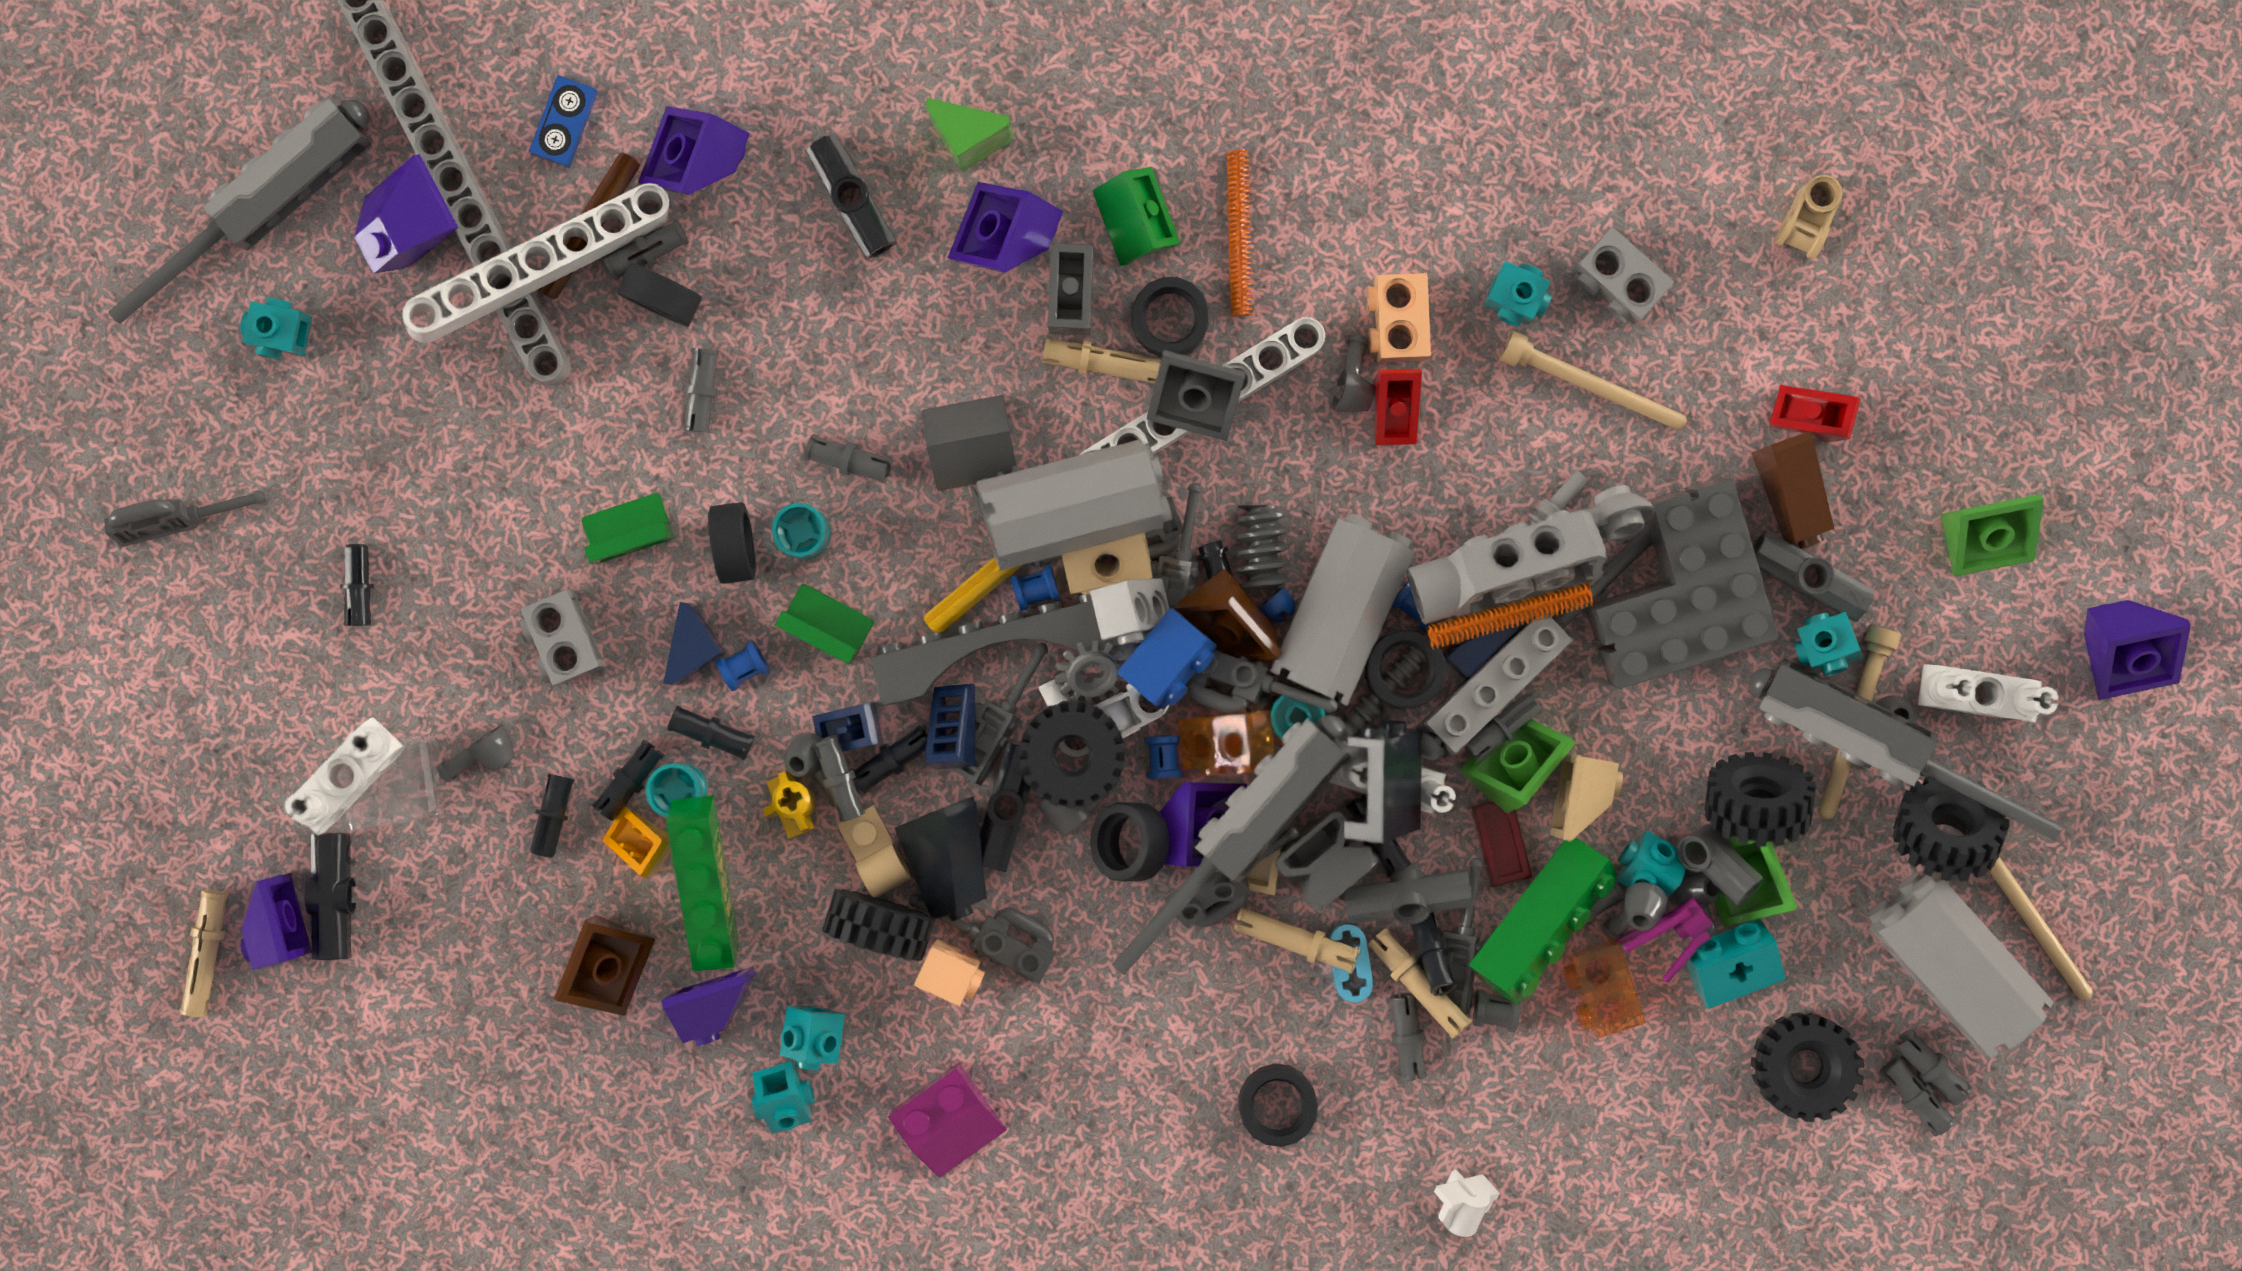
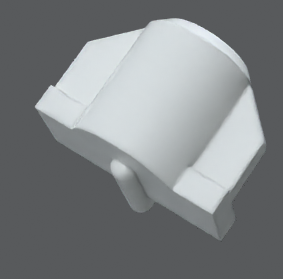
[1434,1170,1500,1237]

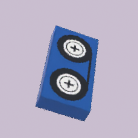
[529,75,598,168]

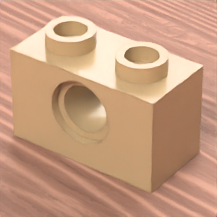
[1062,533,1152,594]

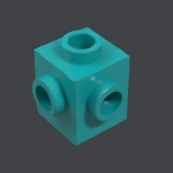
[1482,261,1552,327]
[240,297,312,360]
[1794,612,1863,676]
[1617,830,1686,898]
[780,1006,845,1070]
[751,1061,815,1134]

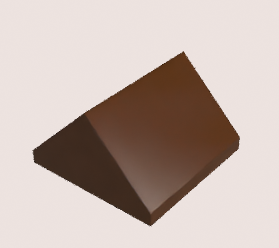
[1174,569,1282,662]
[554,915,655,1016]

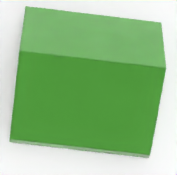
[926,98,1013,172]
[1941,494,2044,577]
[1460,719,1575,813]
[1703,836,1798,927]

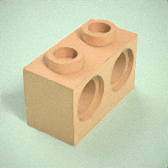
[1367,273,1431,363]
[914,939,985,1007]

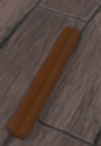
[538,152,640,299]

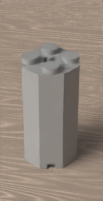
[976,440,1172,571]
[1269,513,1415,706]
[1867,872,2053,1058]

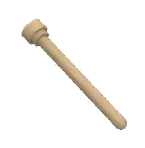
[1499,330,1687,430]
[1819,625,1902,819]
[1988,852,2093,1000]

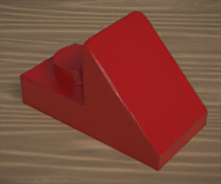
[1373,369,1422,445]
[1770,385,1861,442]

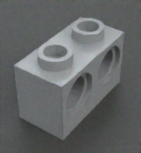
[1573,227,1674,324]
[1090,578,1170,646]
[520,589,606,686]

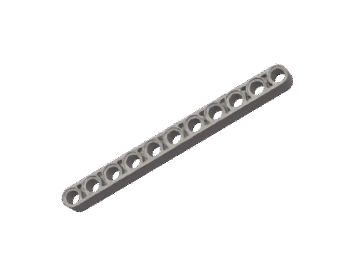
[338,0,571,386]

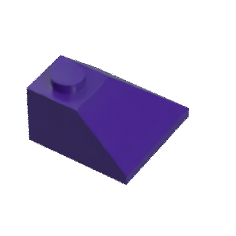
[638,106,750,195]
[354,154,459,274]
[948,182,1063,273]
[2084,600,2191,700]
[1160,782,1247,867]
[240,873,312,970]
[661,966,756,1046]

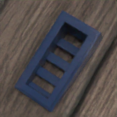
[1443,619,1526,678]
[926,683,975,770]

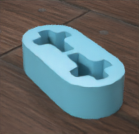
[1328,923,1373,1003]

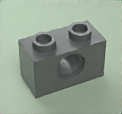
[1048,243,1093,335]

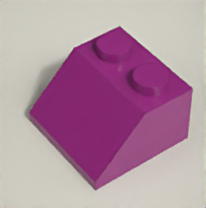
[888,1062,1007,1178]

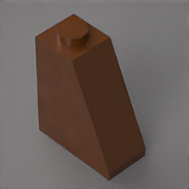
[1751,431,1834,549]

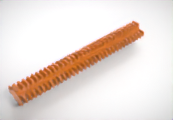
[1226,149,1253,317]
[1428,582,1594,649]

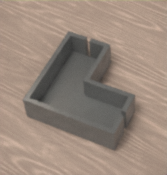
[1586,477,1779,689]

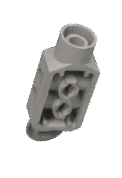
[1407,485,1656,625]

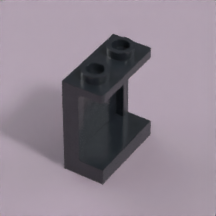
[1344,720,1422,843]

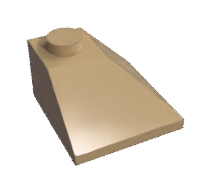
[1550,754,1623,841]

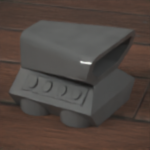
[1276,811,1379,912]

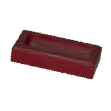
[1471,801,1533,888]

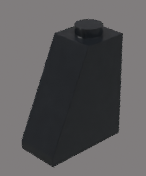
[894,796,986,922]

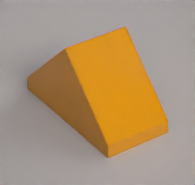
[602,806,671,879]

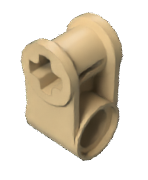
[1774,175,1843,260]

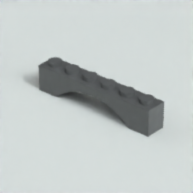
[870,594,1121,706]

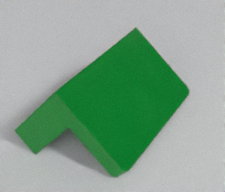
[1093,167,1180,266]
[582,493,675,565]
[775,584,874,664]

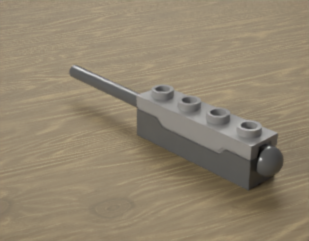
[108,98,372,324]
[1415,527,1653,760]
[1749,658,2063,841]
[1112,715,1351,975]

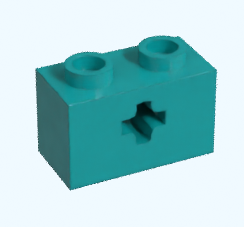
[1682,919,1786,1009]

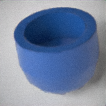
[1259,586,1295,623]

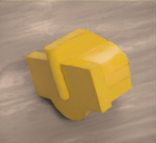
[763,771,816,839]

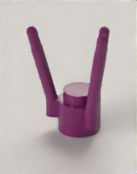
[1614,897,1714,983]

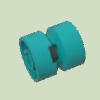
[771,503,832,560]
[1268,690,1325,740]
[645,762,709,817]

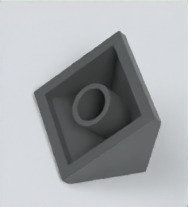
[1146,350,1246,441]
[922,395,1016,491]

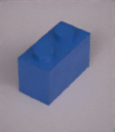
[1117,608,1218,710]

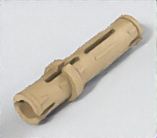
[1042,337,1161,384]
[179,889,229,1017]
[1234,906,1360,974]
[1367,928,1472,1039]

